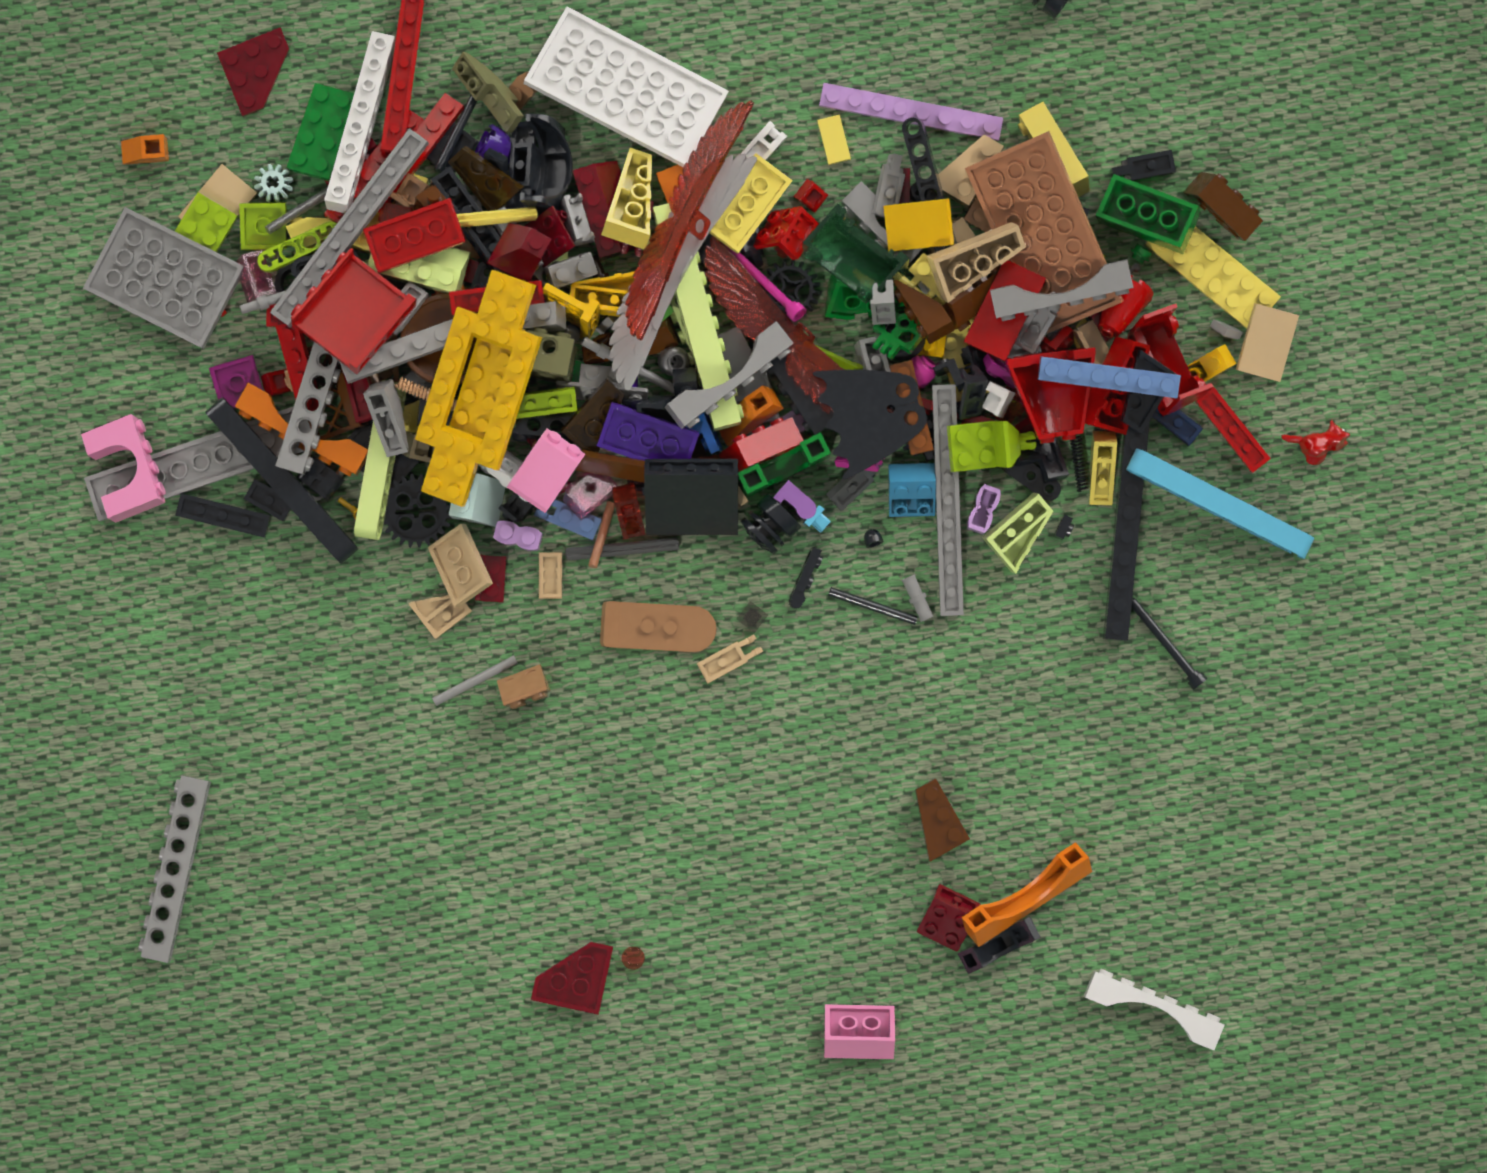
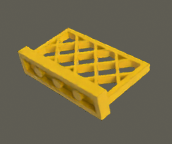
[543,283,600,339]

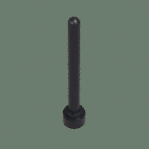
[1131,598,1208,690]

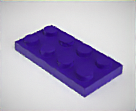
[597,402,700,461]

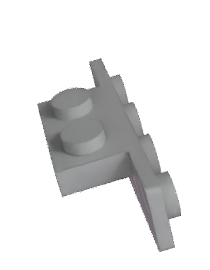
[556,364,648,403]

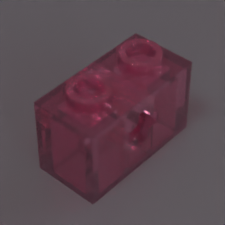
[236,250,276,303]
[563,472,618,520]

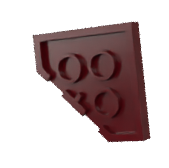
[217,27,290,117]
[531,942,614,1015]

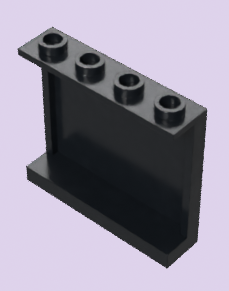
[644,459,738,535]

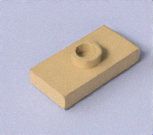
[539,552,562,599]

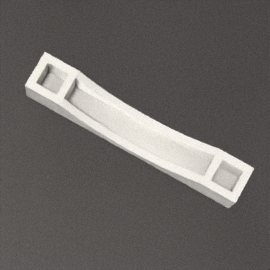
[1084,969,1224,1050]

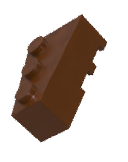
[1183,172,1263,241]
[915,778,970,862]

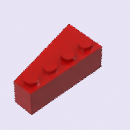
[1085,337,1150,435]

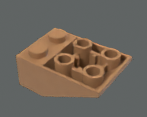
[497,664,551,709]

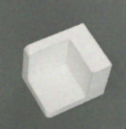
[983,382,1015,418]

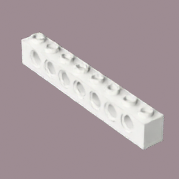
[325,31,395,213]

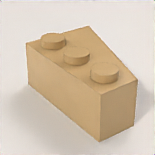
[938,135,1004,209]

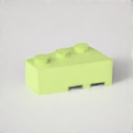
[982,492,1053,574]

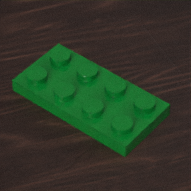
[286,83,354,182]

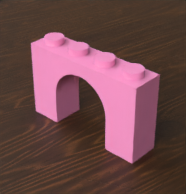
[81,414,166,523]

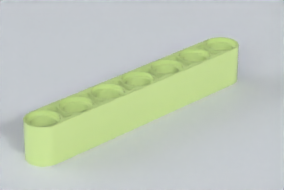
[354,380,406,540]

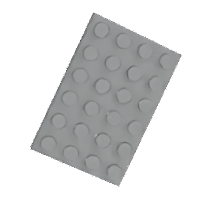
[83,207,246,349]

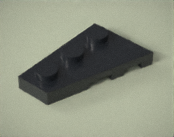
[1120,350,1176,434]

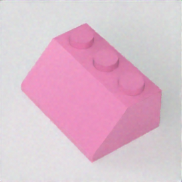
[824,1004,895,1059]

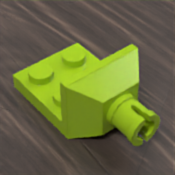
[947,420,1036,472]

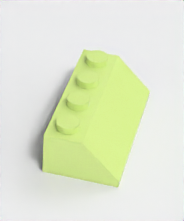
[368,247,471,294]

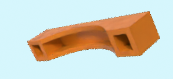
[235,382,368,477]
[962,842,1092,947]

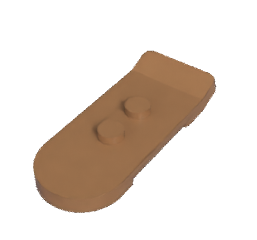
[600,601,716,652]

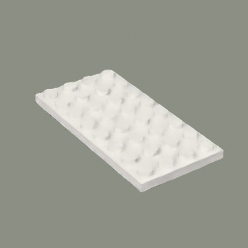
[524,7,729,169]

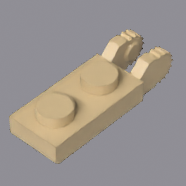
[697,634,763,683]

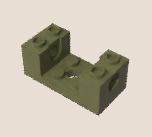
[528,328,578,382]

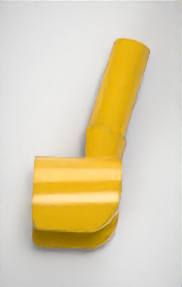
[337,497,358,520]

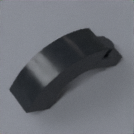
[958,917,1041,974]

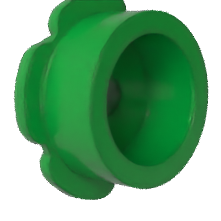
[1131,243,1152,264]

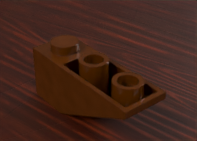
[893,280,954,344]

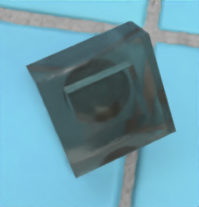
[736,601,768,633]

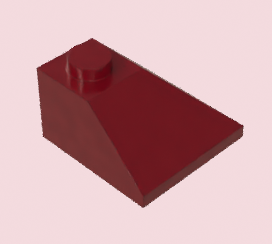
[487,223,552,282]

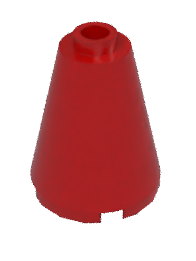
[1098,275,1154,338]

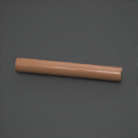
[588,502,616,568]

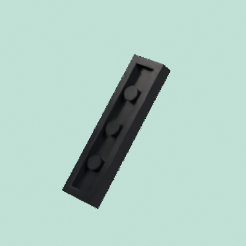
[175,493,271,538]

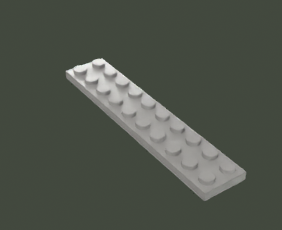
[84,406,311,522]

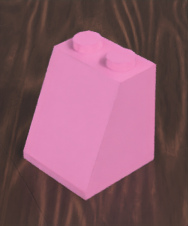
[507,428,585,513]

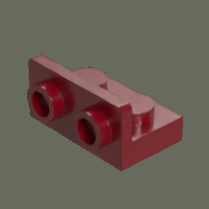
[475,554,506,603]

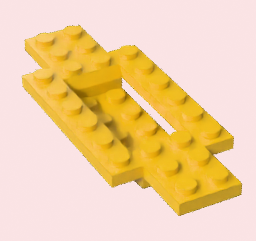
[415,270,542,507]

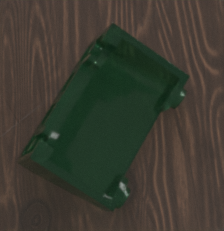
[802,204,910,303]

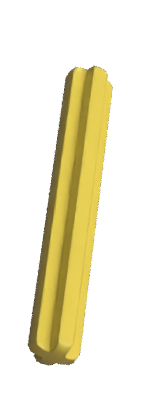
[457,207,537,227]

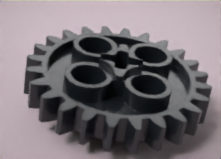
[383,473,451,548]

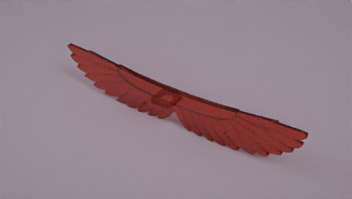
[625,100,754,341]
[704,237,906,423]

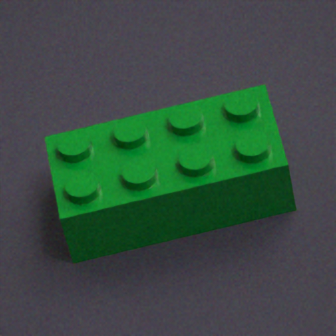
[1096,174,1201,254]

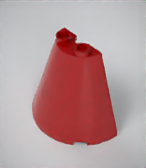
[1005,347,1096,444]

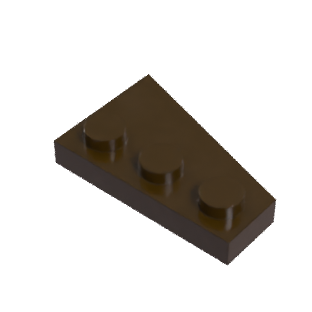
[448,146,524,211]
[561,378,625,452]

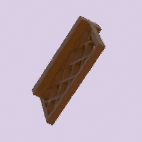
[307,346,369,440]

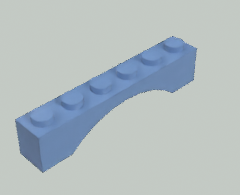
[1037,356,1181,398]

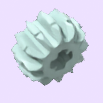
[254,164,293,203]

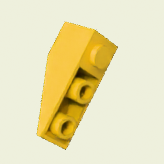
[1187,344,1237,382]

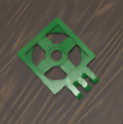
[872,299,922,360]

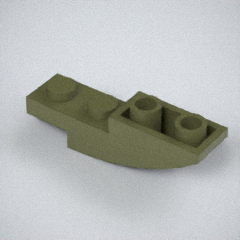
[452,52,524,133]

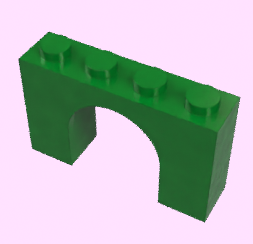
[738,433,831,498]

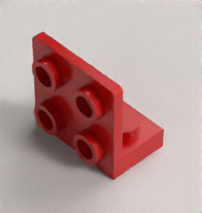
[753,206,819,260]

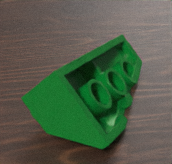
[825,264,906,320]

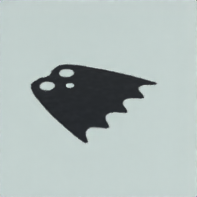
[812,370,927,480]

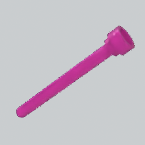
[725,245,806,322]

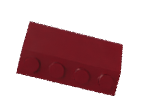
[572,160,636,261]

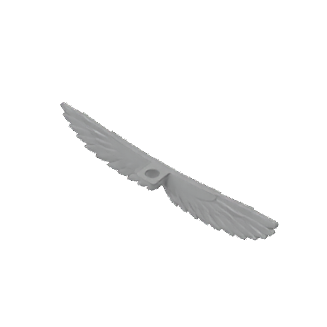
[609,153,757,391]

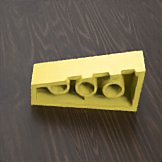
[1018,102,1090,197]
[601,148,652,250]

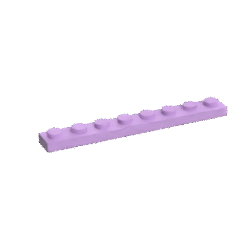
[819,83,1003,141]

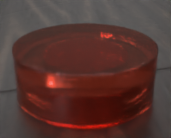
[622,946,645,970]

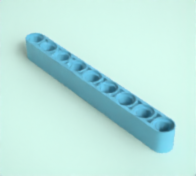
[1126,448,1314,559]

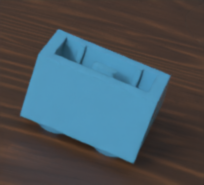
[888,463,936,517]

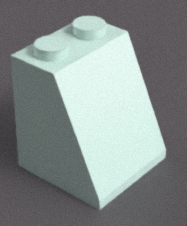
[449,473,505,527]

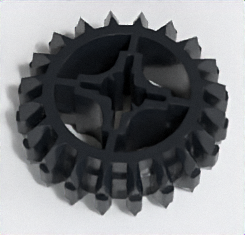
[759,259,821,321]

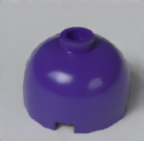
[474,124,511,164]

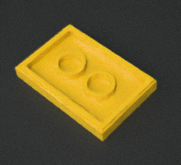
[884,198,954,252]

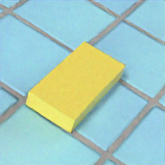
[817,114,851,165]

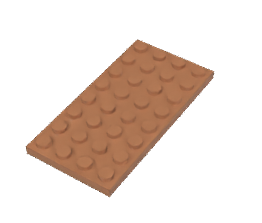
[965,131,1123,334]

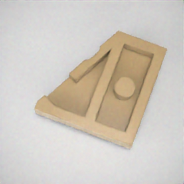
[409,595,472,639]

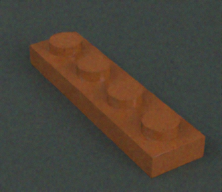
[889,360,934,455]

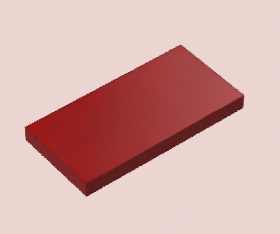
[363,198,466,274]
[964,260,1046,362]

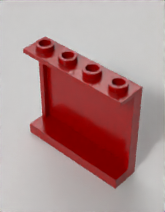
[291,248,416,375]

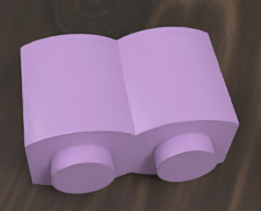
[967,484,1001,535]
[493,521,543,551]

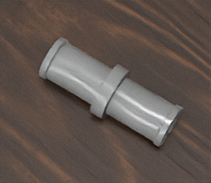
[902,574,934,622]

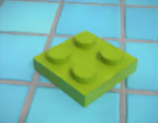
[175,192,238,252]
[239,202,288,250]

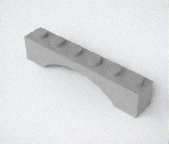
[990,259,1133,321]
[665,321,793,429]

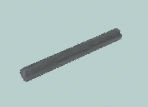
[565,537,679,560]

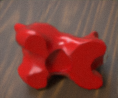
[1281,420,1350,465]

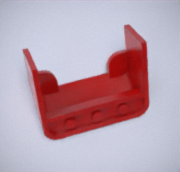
[1127,303,1213,416]

